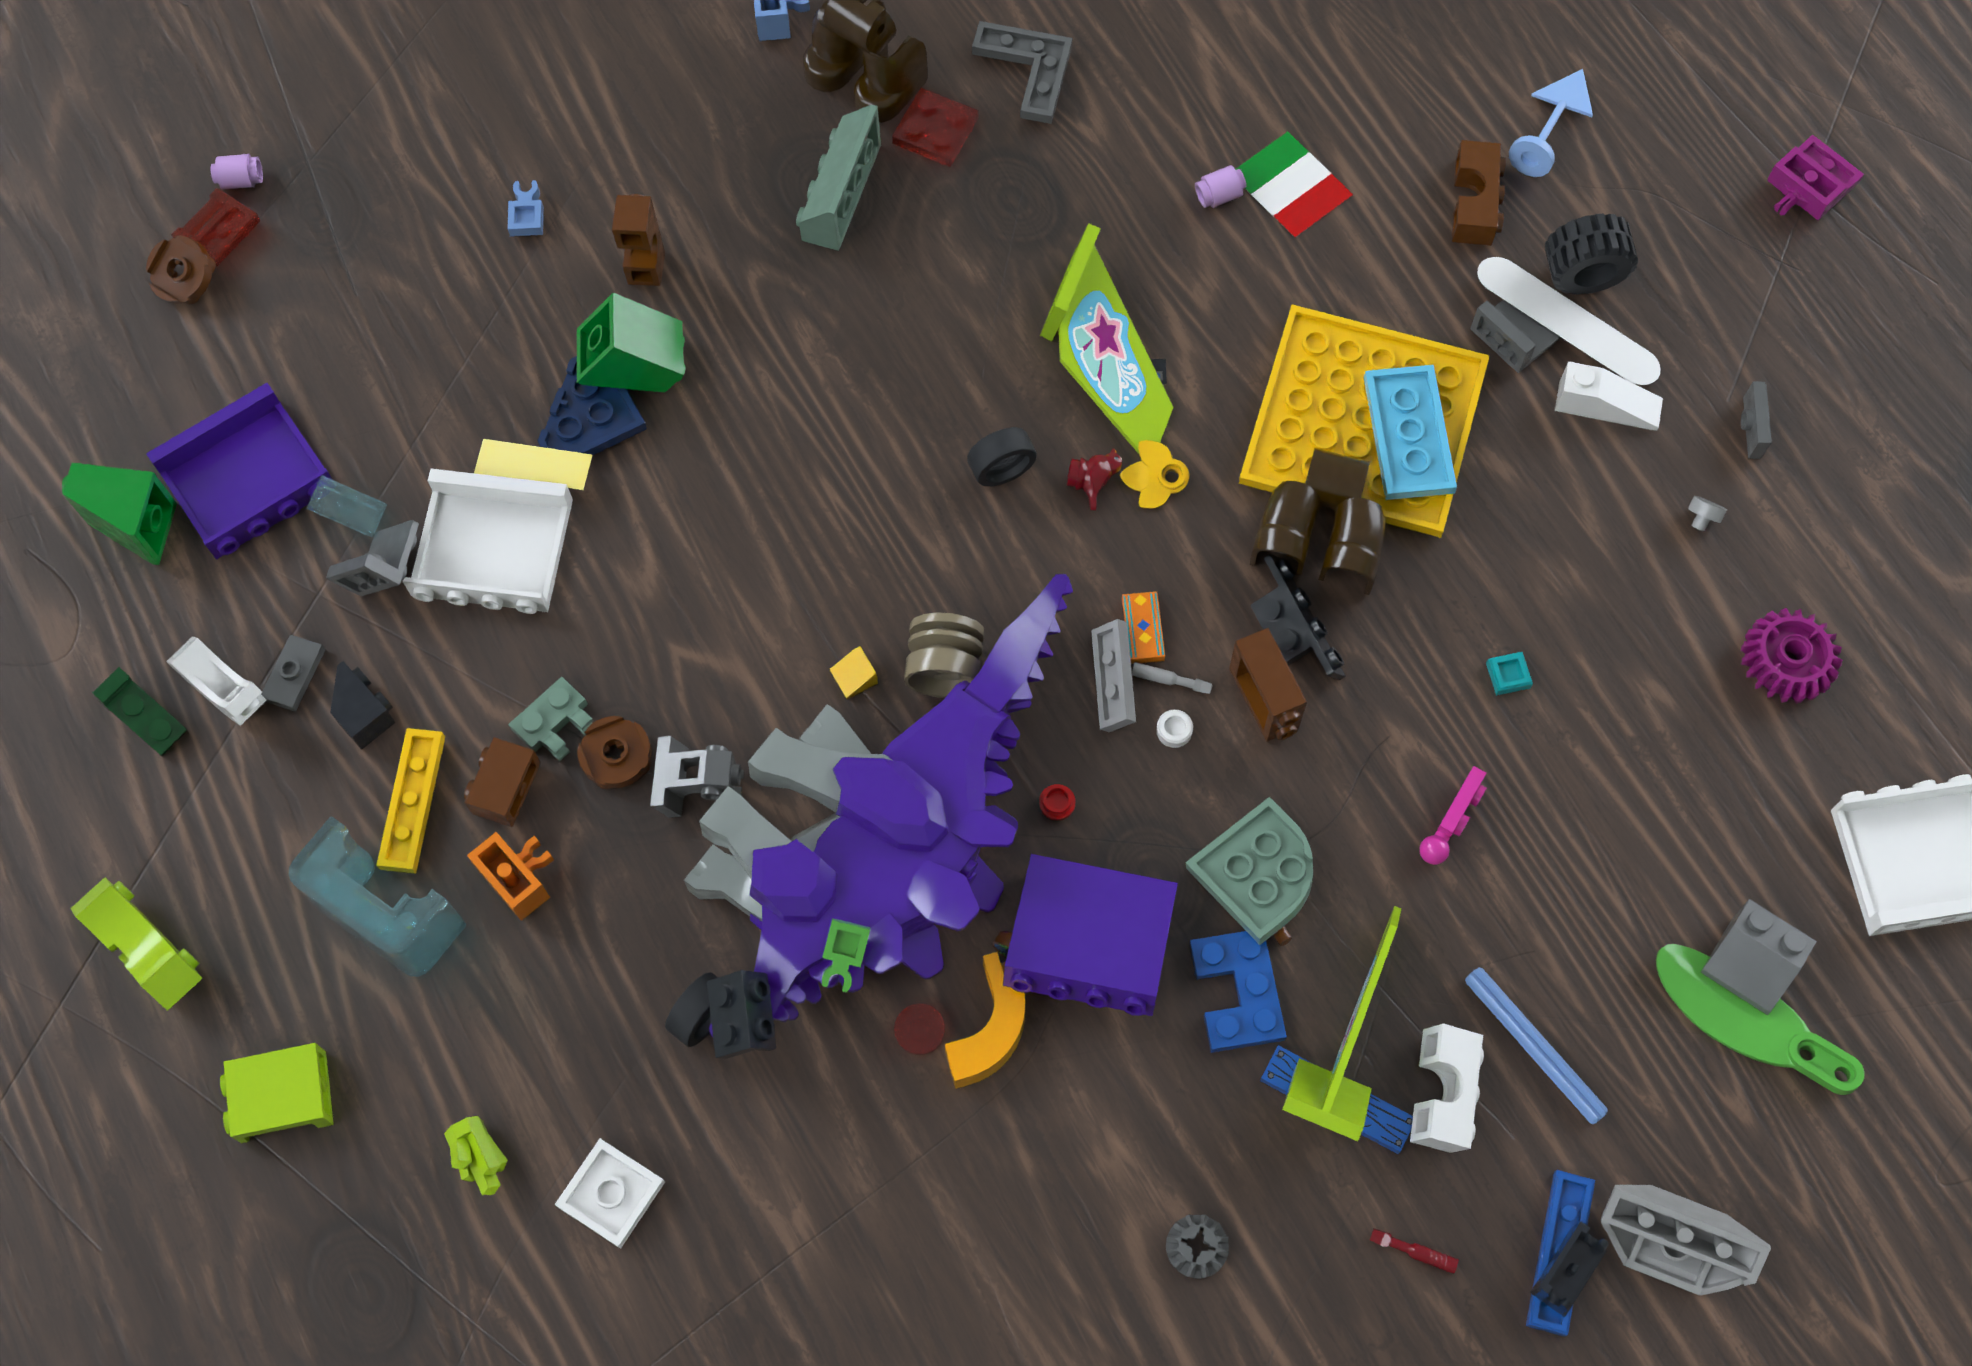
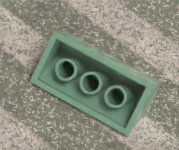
[796,105,881,251]

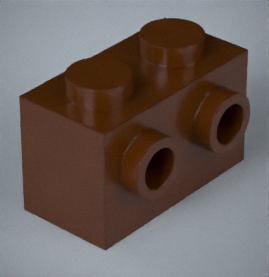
[464,737,541,827]

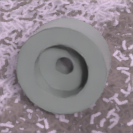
[1688,496,1727,531]

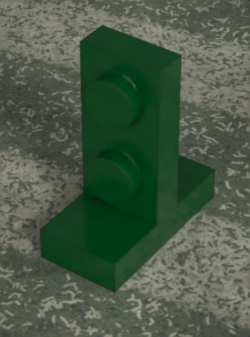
[92,667,188,757]

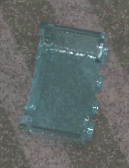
[288,816,467,977]

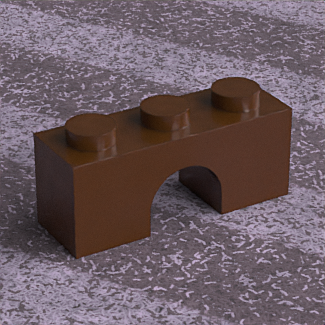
[1452,140,1506,246]
[612,194,665,286]

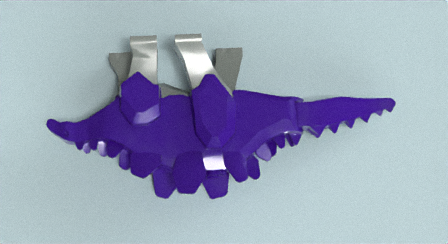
[684,574,1073,1037]

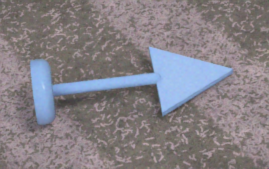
[1509,69,1593,177]

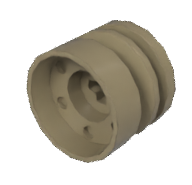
[904,613,984,698]

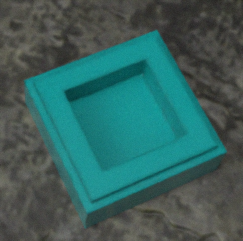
[1486,652,1533,696]

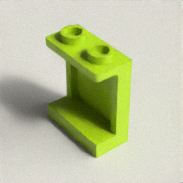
[220,1043,334,1143]

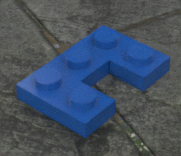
[1189,931,1287,1053]

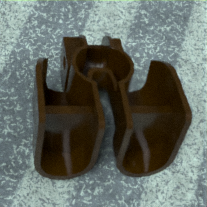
[803,0,928,123]
[1249,448,1386,595]

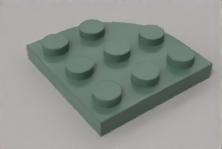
[1186,797,1313,945]

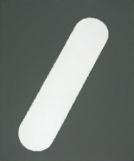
[1477,257,1661,385]

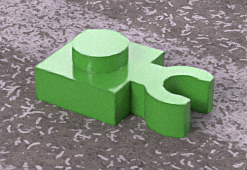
[822,918,870,992]

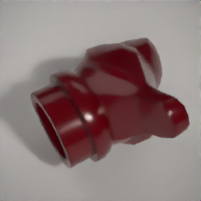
[1067,449,1123,511]

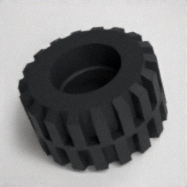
[1545,213,1638,295]

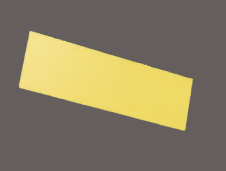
[474,439,592,490]

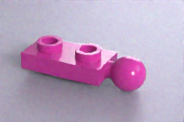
[1419,766,1487,865]

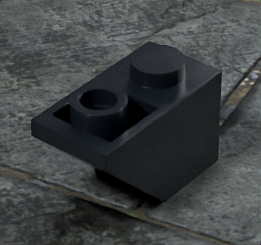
[330,661,396,750]

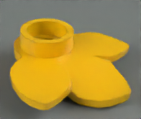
[1120,440,1189,509]

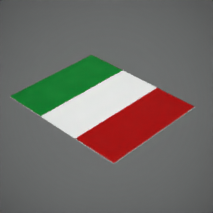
[1235,131,1353,237]

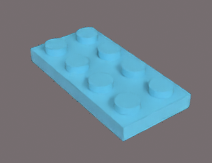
[1363,365,1457,500]

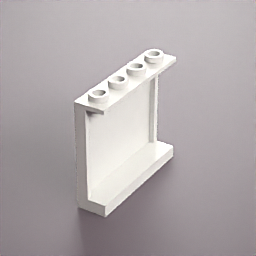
[403,469,573,614]
[1831,774,1972,936]

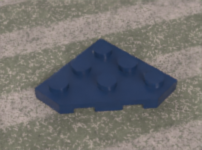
[538,356,647,456]

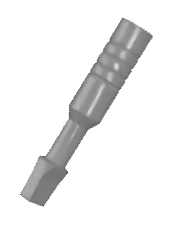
[1132,662,1212,694]

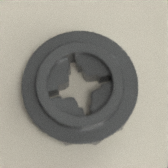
[1166,1214,1229,1279]

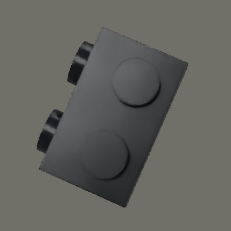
[707,970,776,1059]

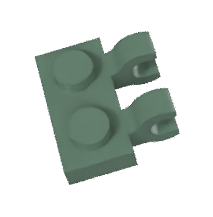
[508,677,593,762]

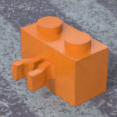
[467,832,554,921]

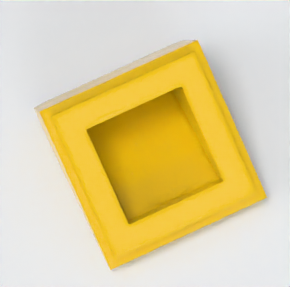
[830,646,878,700]

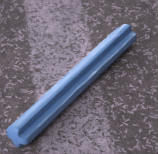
[1465,967,1608,1124]

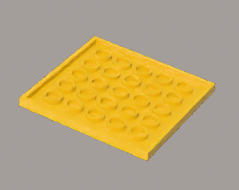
[1238,304,1490,538]

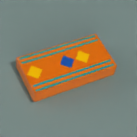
[1122,591,1165,664]

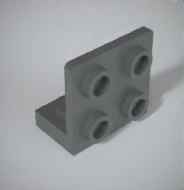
[1470,300,1562,373]
[326,520,419,596]

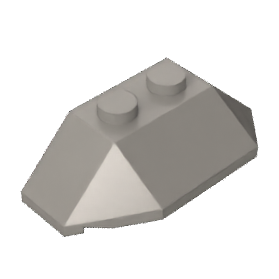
[1601,1185,1771,1296]

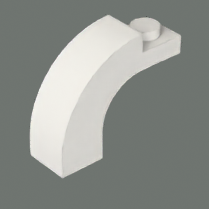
[166,637,266,726]

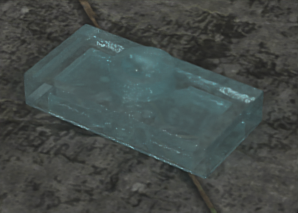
[306,475,387,537]

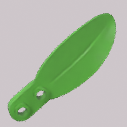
[1656,944,1864,1095]

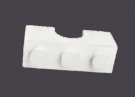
[1410,1024,1484,1153]

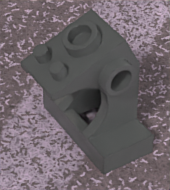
[650,736,744,818]

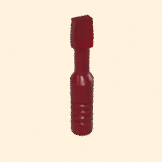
[1370,1228,1459,1274]

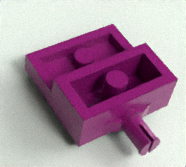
[1767,135,1864,220]

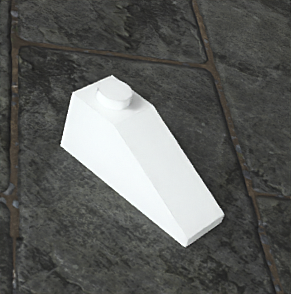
[1555,361,1663,431]

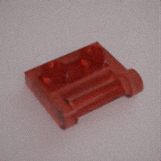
[171,188,261,267]

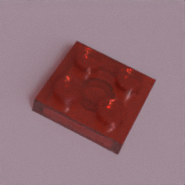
[892,88,979,167]

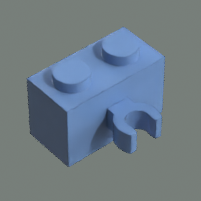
[754,0,810,41]

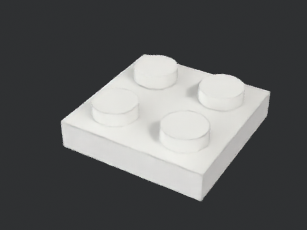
[555,1139,665,1249]

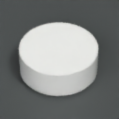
[1156,710,1193,748]

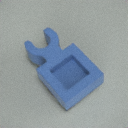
[507,180,544,236]

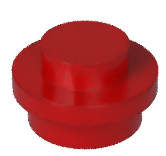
[1039,784,1076,820]

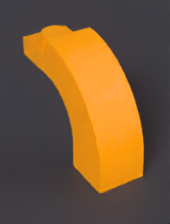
[945,952,1025,1089]

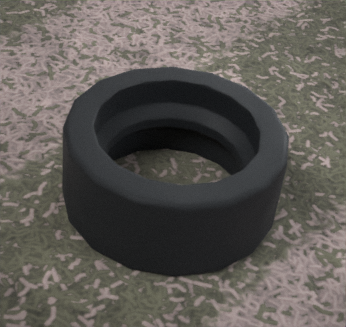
[967,427,1037,487]
[665,972,718,1047]

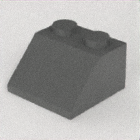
[1701,899,1817,1015]

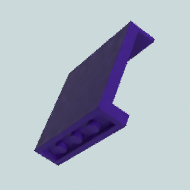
[146,383,337,560]
[1003,854,1178,1016]

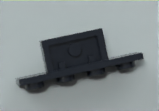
[1250,554,1346,680]

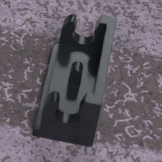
[1530,1221,1609,1317]

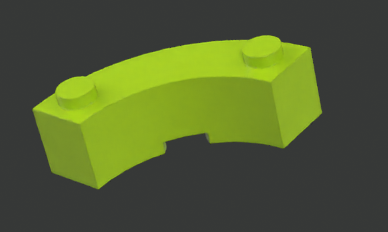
[70,877,202,1011]

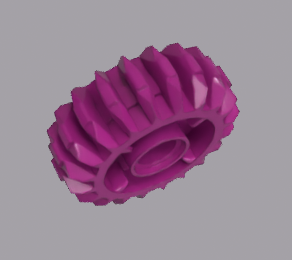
[1741,608,1843,704]

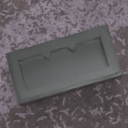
[1741,381,1772,459]
[261,635,326,712]

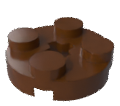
[146,235,216,304]
[577,716,652,789]

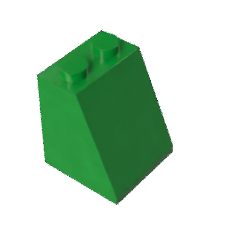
[577,293,686,392]
[62,462,177,565]

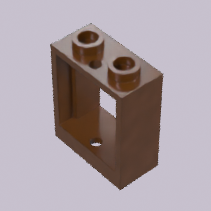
[1229,628,1307,742]

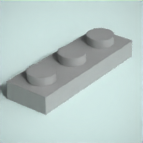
[1091,619,1136,732]

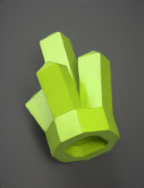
[444,1116,508,1195]

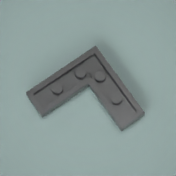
[972,21,1073,124]

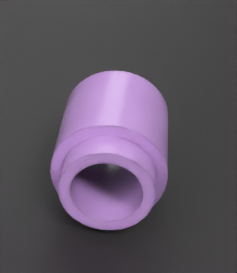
[211,154,263,190]
[1195,165,1246,208]

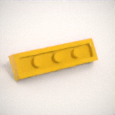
[376,728,445,874]

